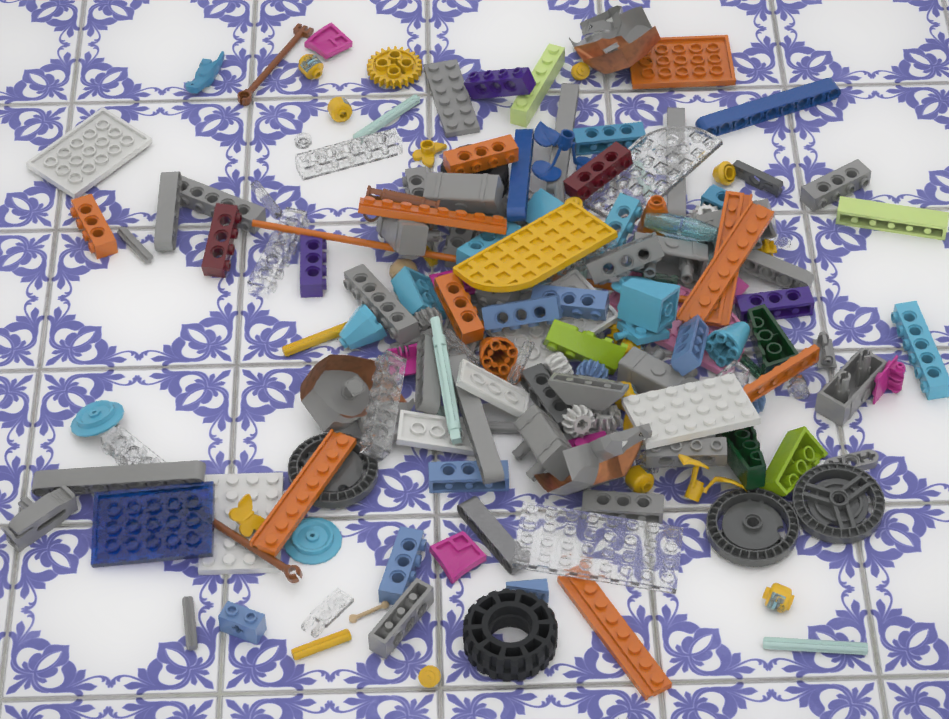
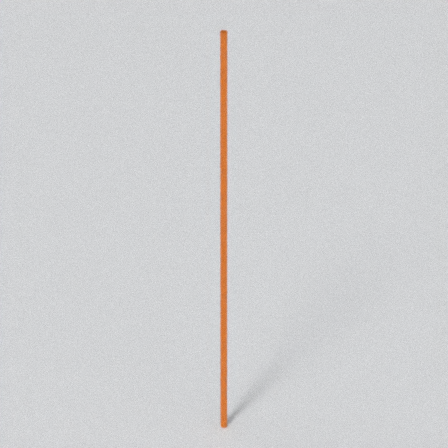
[252,219,688,303]

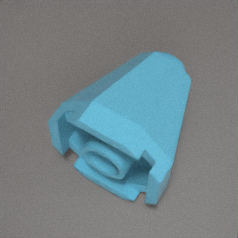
[339,304,387,350]

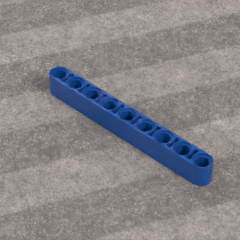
[695,78,841,139]
[507,129,534,222]

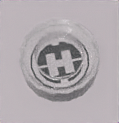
[294,133,312,149]

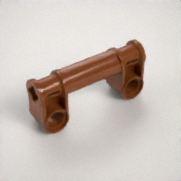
[363,185,440,230]

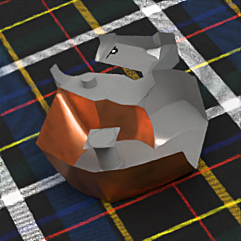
[569,5,661,74]
[300,354,415,452]
[534,423,652,496]

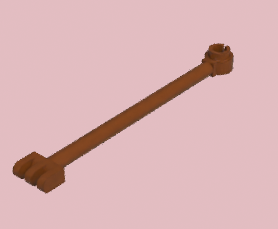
[237,23,314,106]
[177,495,303,583]

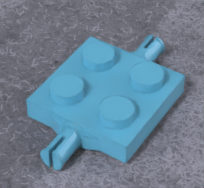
[613,320,672,346]

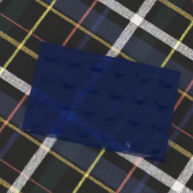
[91,481,215,568]

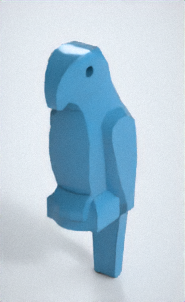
[185,51,225,94]

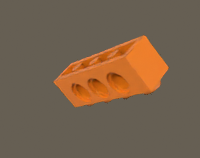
[443,134,519,174]
[70,193,118,260]
[434,272,486,346]

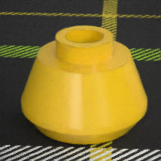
[712,161,736,186]

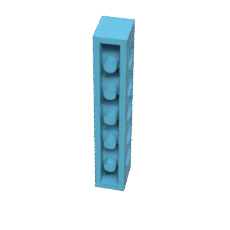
[891,301,949,400]

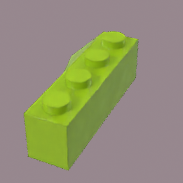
[543,319,628,375]
[759,426,828,497]

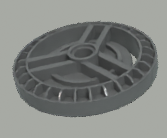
[288,432,379,509]
[792,463,885,544]
[706,488,799,567]

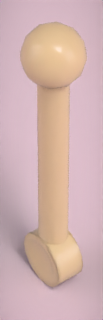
[349,601,389,623]

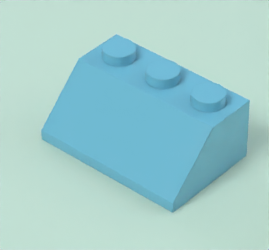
[391,266,447,319]

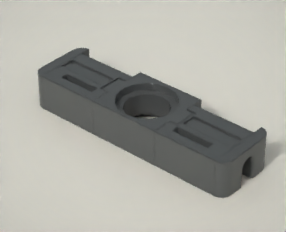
[732,160,783,197]

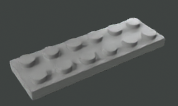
[423,59,480,138]

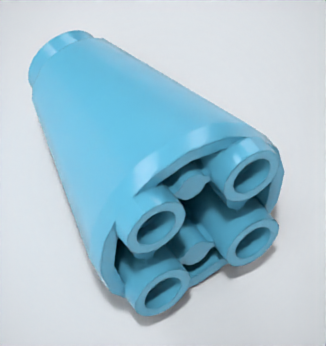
[705,321,750,367]

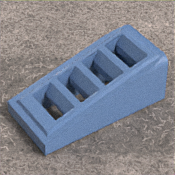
[506,578,549,603]

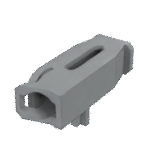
[1,485,78,552]

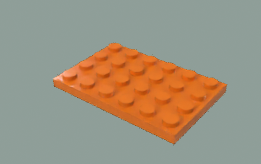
[629,35,736,89]

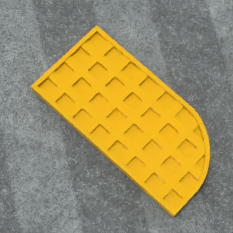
[452,200,618,293]

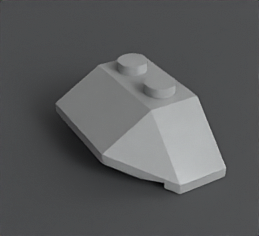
[548,372,629,411]

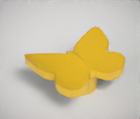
[412,140,447,168]
[229,494,265,537]

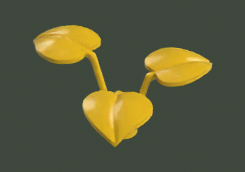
[678,454,747,502]

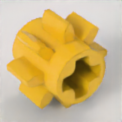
[757,239,777,256]

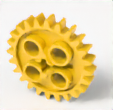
[367,46,422,89]

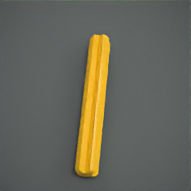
[282,322,347,357]

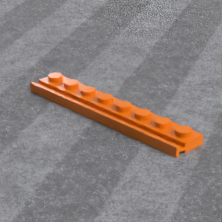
[705,191,753,327]
[358,196,507,235]
[676,200,774,324]
[249,429,357,557]
[557,565,672,701]

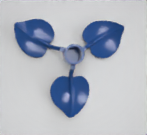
[531,121,592,182]

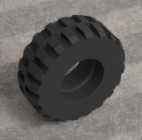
[463,588,558,682]

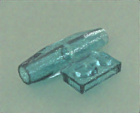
[644,212,719,243]

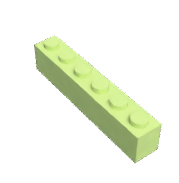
[510,43,565,128]
[835,196,949,241]

